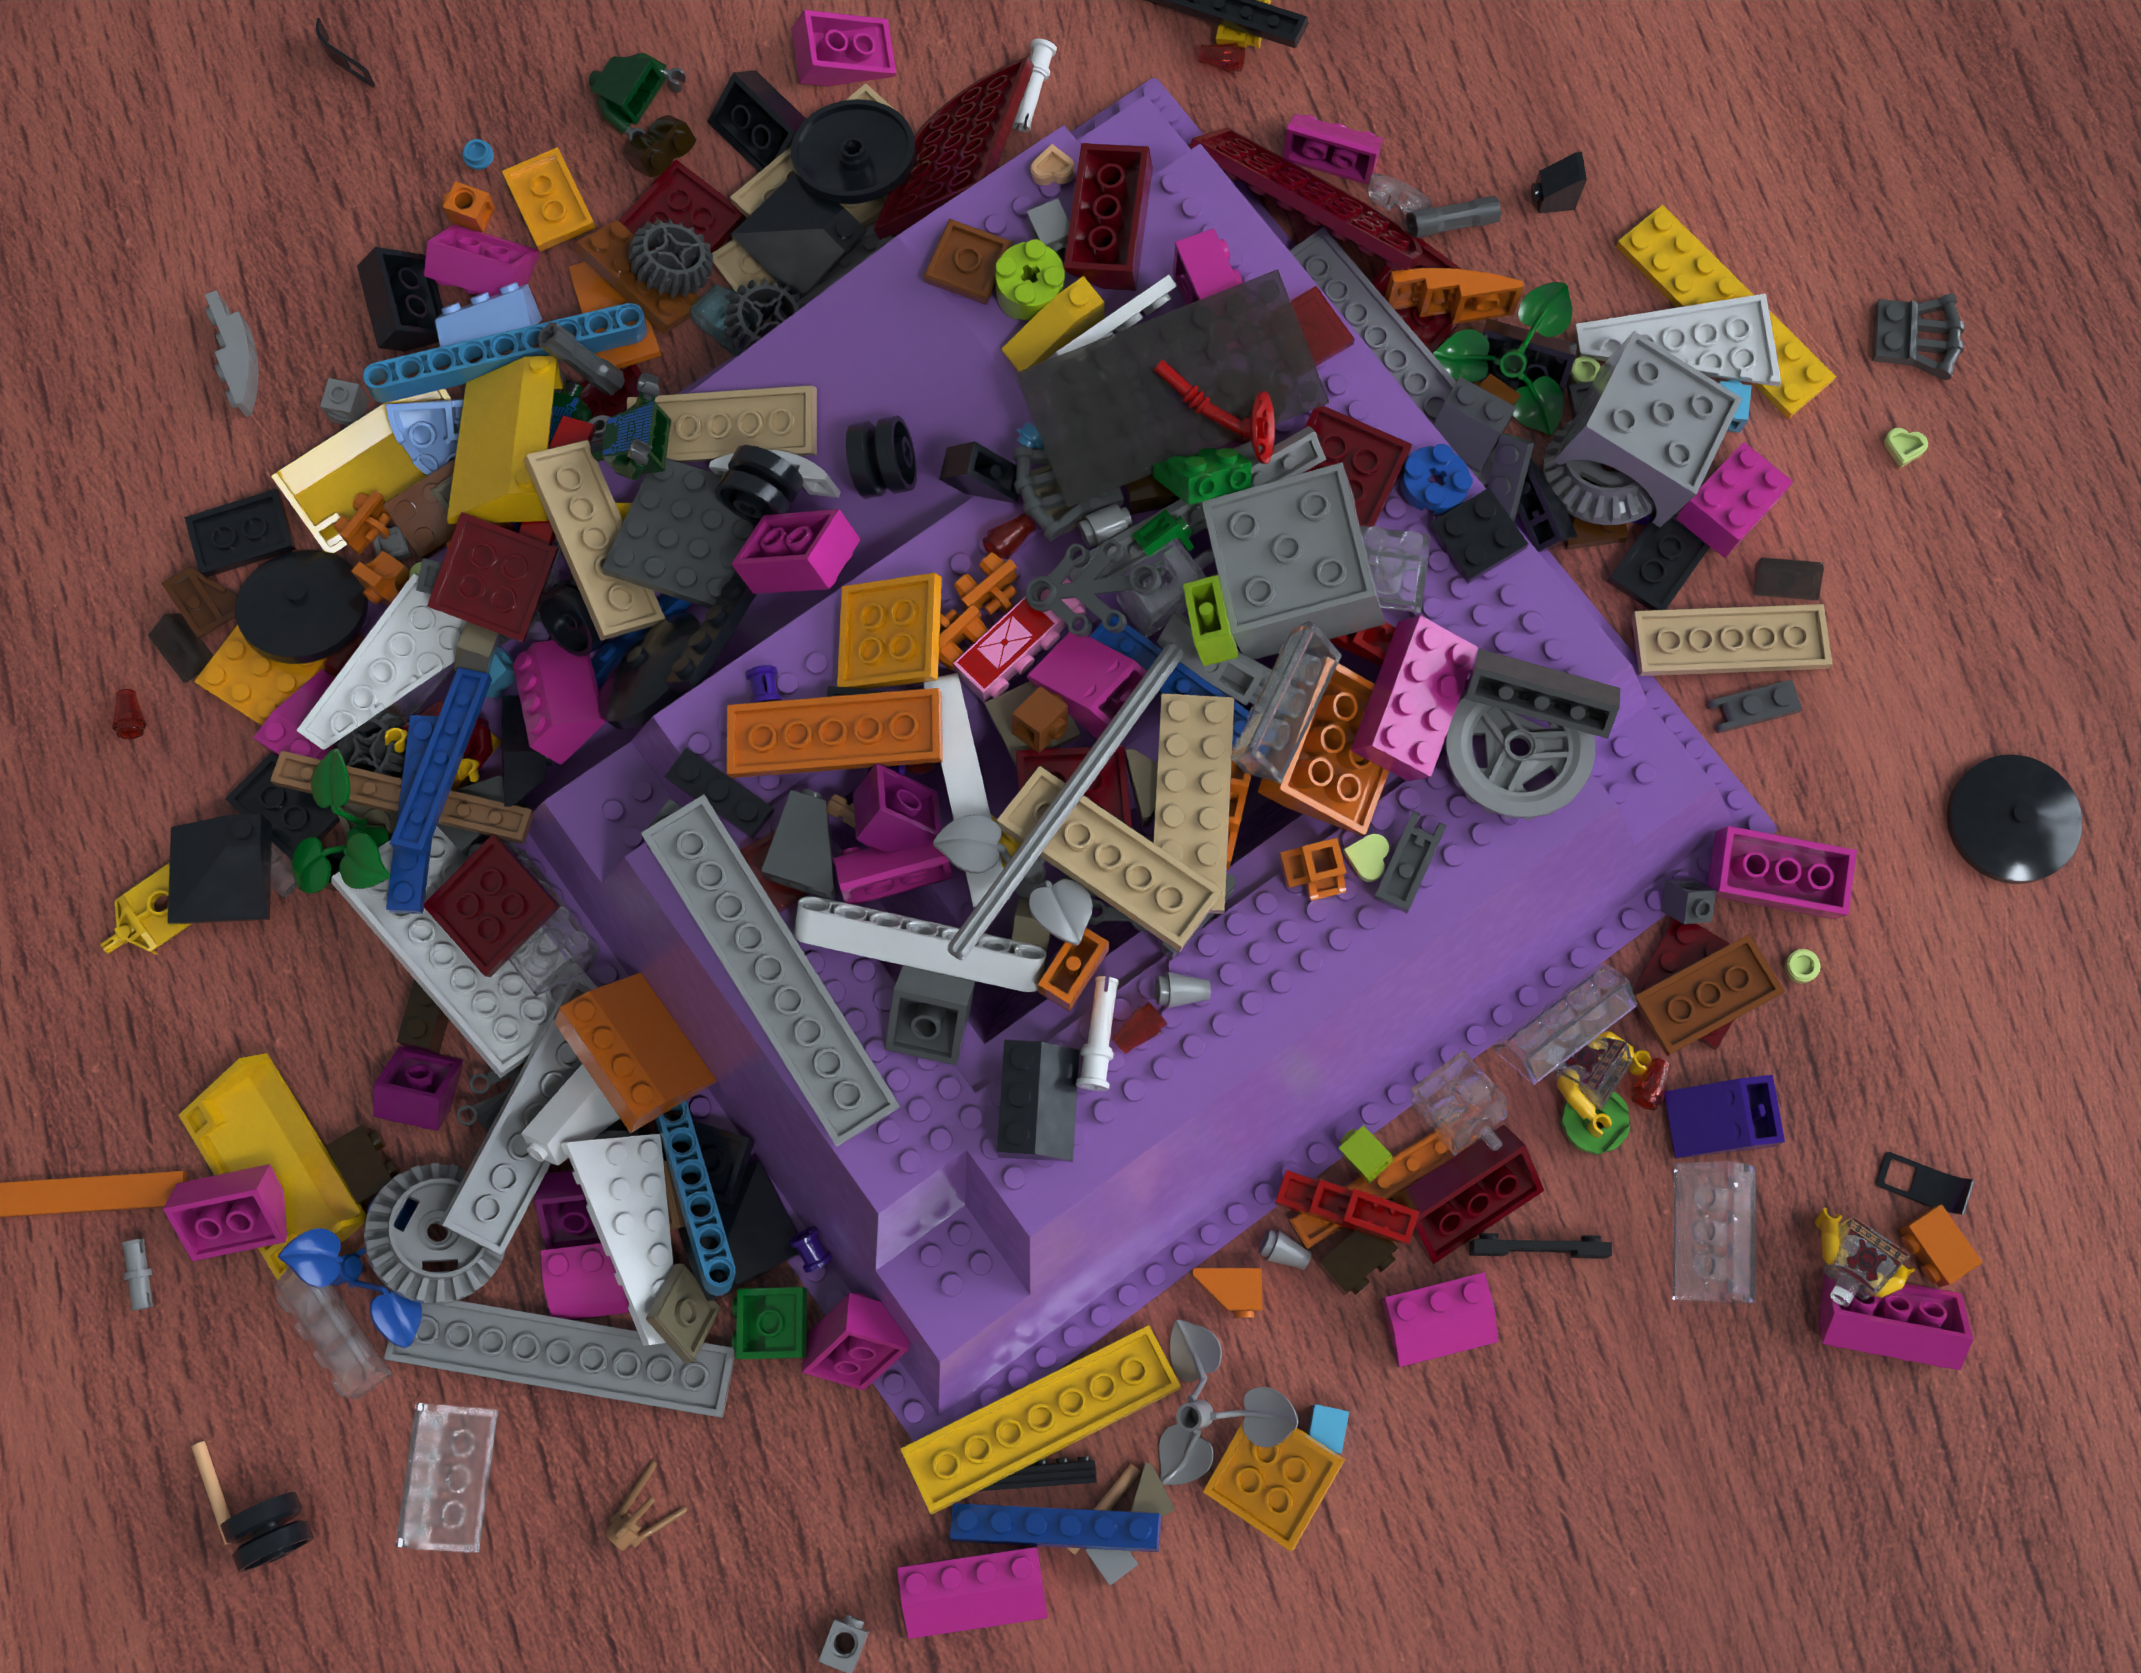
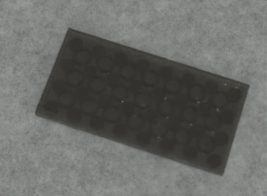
[1014,269,1330,508]

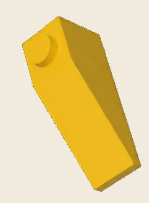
[1001,276,1105,377]

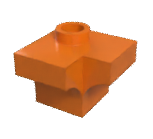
[351,550,410,607]
[1278,838,1347,901]

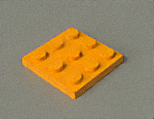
[837,573,942,689]
[194,624,333,726]
[1203,1420,1346,1552]

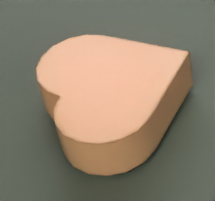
[1030,144,1076,185]

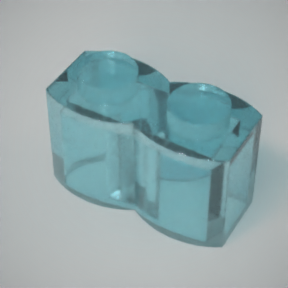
[691,284,763,356]

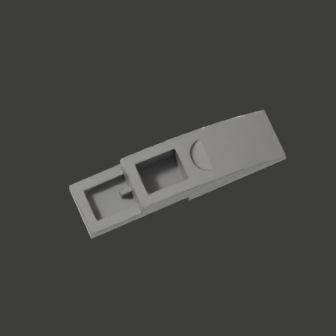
[205,290,259,417]
[1157,611,1298,718]

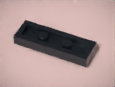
[665,748,775,839]

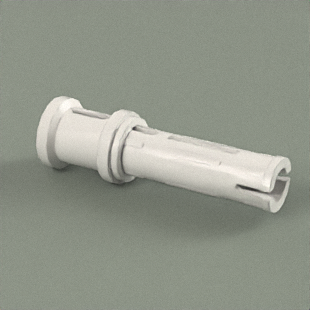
[1012,39,1057,132]
[1076,976,1119,1091]

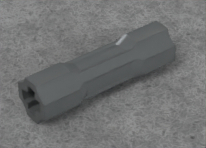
[1405,196,1502,238]
[537,322,625,396]

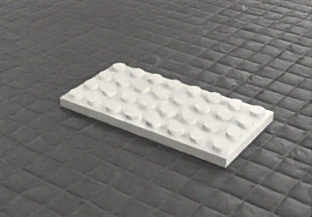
[331,826,598,1078]

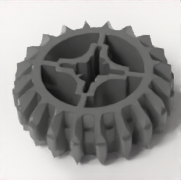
[628,218,713,298]
[724,277,806,352]
[333,710,407,779]

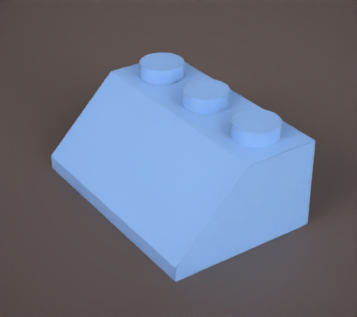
[435,282,542,347]

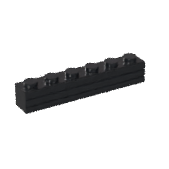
[980,1456,1097,1491]

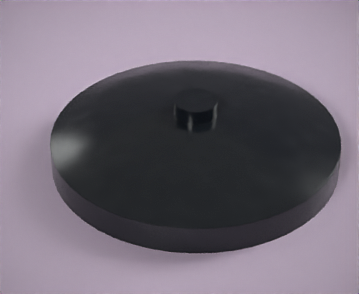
[791,99,916,204]
[235,550,369,664]
[598,613,702,729]
[1947,755,2082,884]

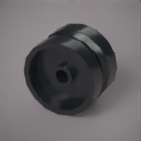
[845,415,917,499]
[714,445,804,525]
[538,575,610,657]
[220,1492,314,1573]

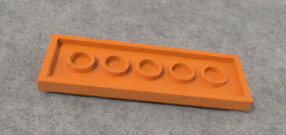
[727,688,943,778]

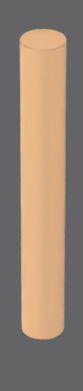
[191,1441,231,1545]
[1067,1463,1141,1555]

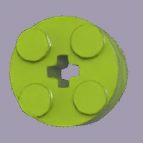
[995,239,1065,321]

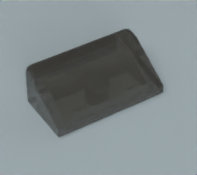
[1754,558,1824,601]
[148,613,214,683]

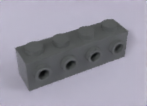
[1465,649,1620,739]

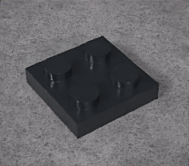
[1429,488,1529,583]

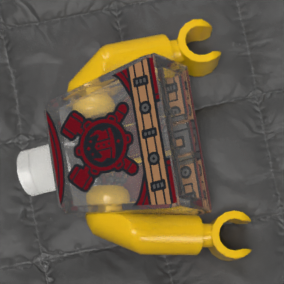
[1544,1031,1651,1138]
[1815,1207,1915,1306]

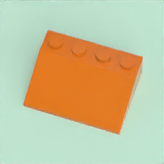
[1257,658,1389,836]
[554,972,717,1133]

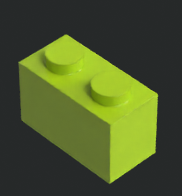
[1183,575,1239,666]

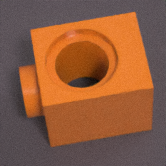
[443,181,496,233]

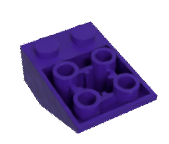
[1663,1075,1785,1159]

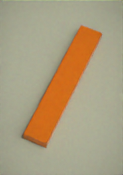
[1289,1116,1477,1249]
[0,1171,187,1218]

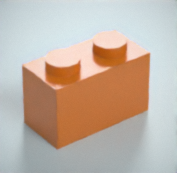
[1038,928,1109,1012]
[1898,1204,1983,1287]

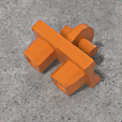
[334,490,391,554]
[954,552,1018,615]
[938,604,988,672]

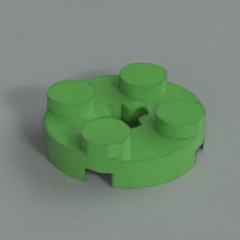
[1560,1089,1630,1155]

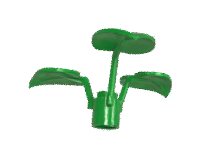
[1433,282,1573,435]
[292,749,391,894]

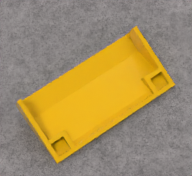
[447,356,563,524]
[271,389,452,554]
[178,1053,367,1283]

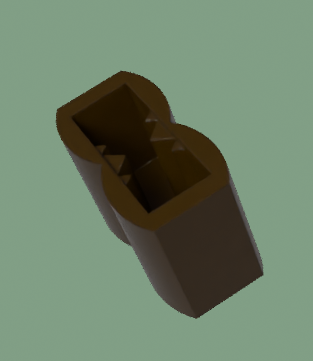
[623,115,697,178]

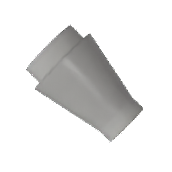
[1155,972,1211,1009]
[1258,1229,1312,1270]

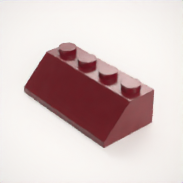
[1064,143,1153,291]
[1392,1124,1544,1264]

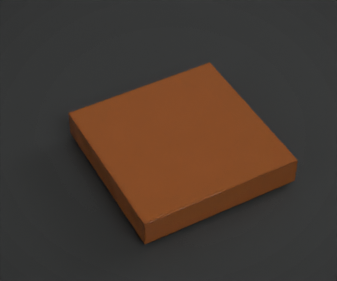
[923,218,1013,305]

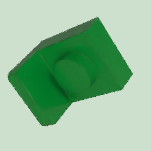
[1132,509,1195,560]

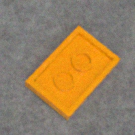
[502,147,596,252]

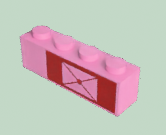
[953,571,1086,703]

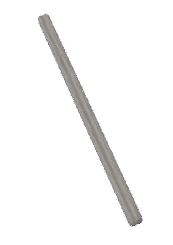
[947,643,1184,960]

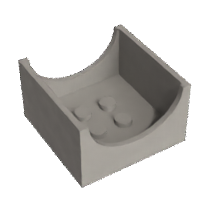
[1553,331,1742,527]
[1202,462,1386,660]

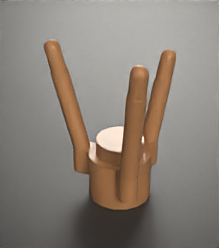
[605,1461,687,1551]

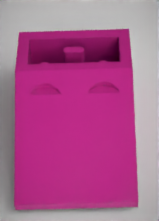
[1027,630,1155,739]

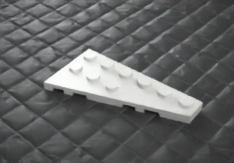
[1575,294,1781,387]
[296,573,467,750]
[560,1134,673,1346]

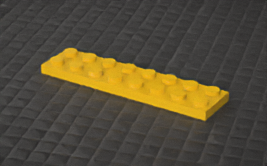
[1616,204,1836,419]
[900,1325,1181,1515]

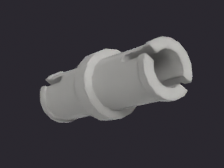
[122,1239,154,1311]

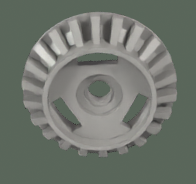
[1543,420,1656,525]
[1444,695,1595,820]
[364,1163,505,1304]

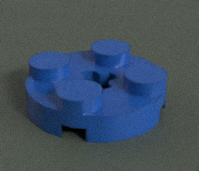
[1400,444,1473,515]

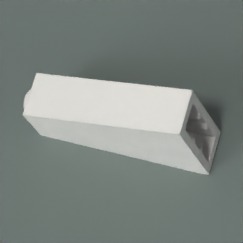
[521,1064,620,1166]

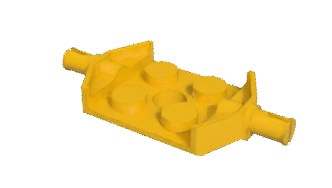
[100,863,191,955]

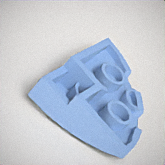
[386,399,464,475]

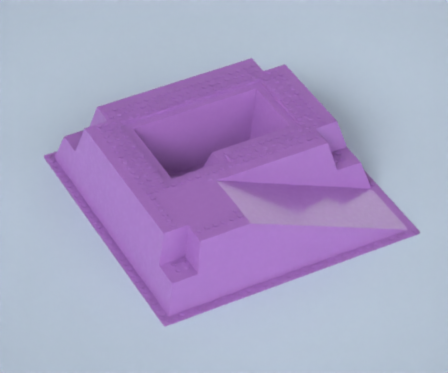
[353,78,1777,1442]

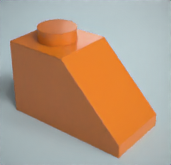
[1192,1268,1263,1319]

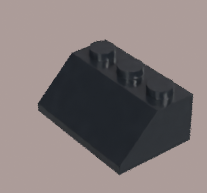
[708,70,806,172]
[357,247,443,352]
[1473,318,1577,393]
[502,695,552,807]
[997,1040,1079,1162]

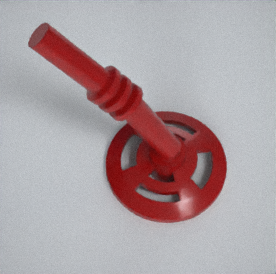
[1153,359,1275,464]

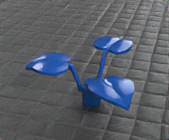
[278,1195,422,1348]

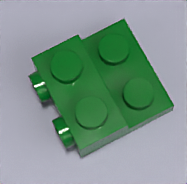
[1153,448,1252,505]
[732,1287,807,1360]

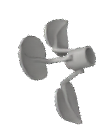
[933,795,1093,945]
[1159,1320,1298,1485]

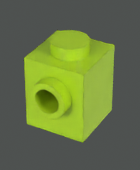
[1339,1125,1393,1184]

